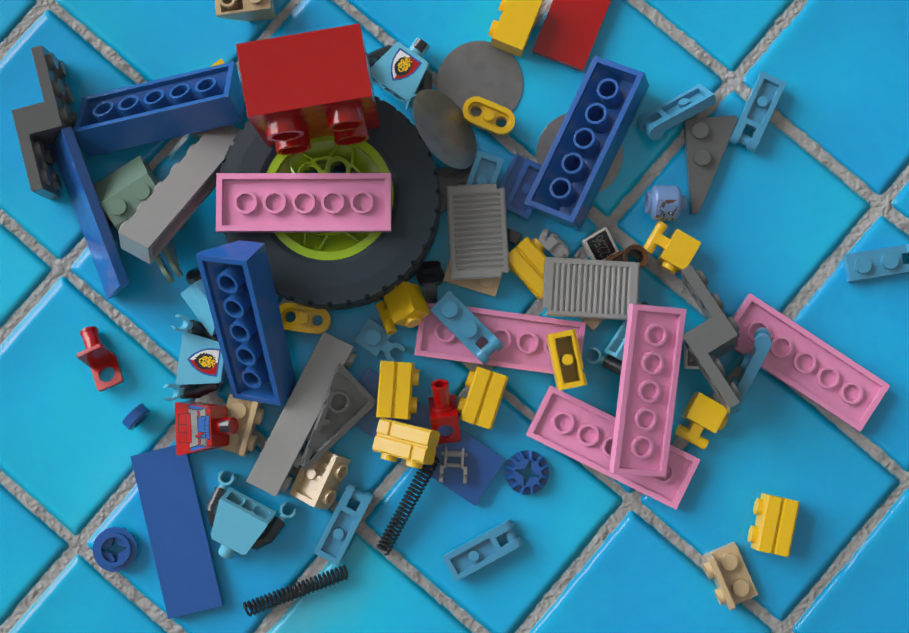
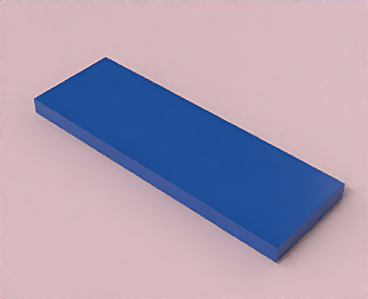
[52,127,130,299]
[355,368,506,506]
[130,445,224,620]

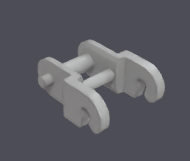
[539,228,569,258]
[439,447,468,484]

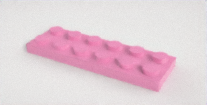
[216,173,391,233]
[732,293,890,432]
[414,303,586,374]
[609,303,686,477]
[526,385,700,510]

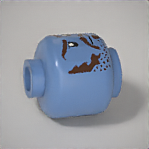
[644,185,687,221]

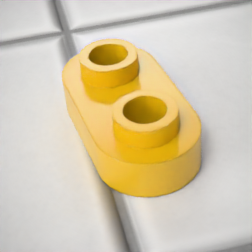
[463,96,515,136]
[279,303,332,334]

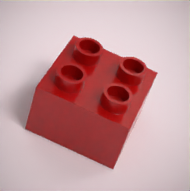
[236,23,380,155]

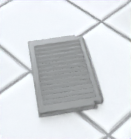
[446,183,509,280]
[542,257,640,320]

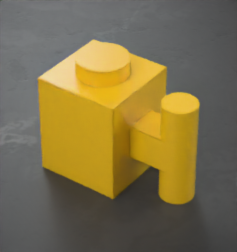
[643,221,702,275]
[376,281,431,335]
[674,392,729,450]

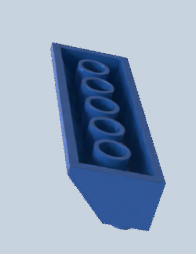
[524,56,649,232]
[73,61,245,157]
[196,240,297,406]

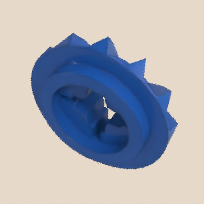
[505,450,549,495]
[93,526,139,572]

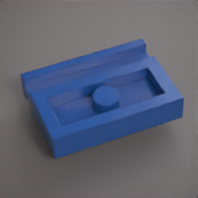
[498,153,542,220]

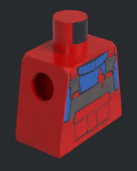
[175,401,239,455]

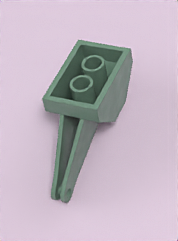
[94,155,187,283]

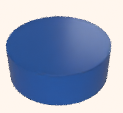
[122,403,150,430]

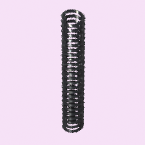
[376,456,440,556]
[243,564,348,617]

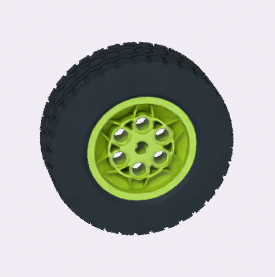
[220,96,441,311]

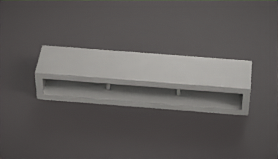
[118,126,240,264]
[246,332,357,497]

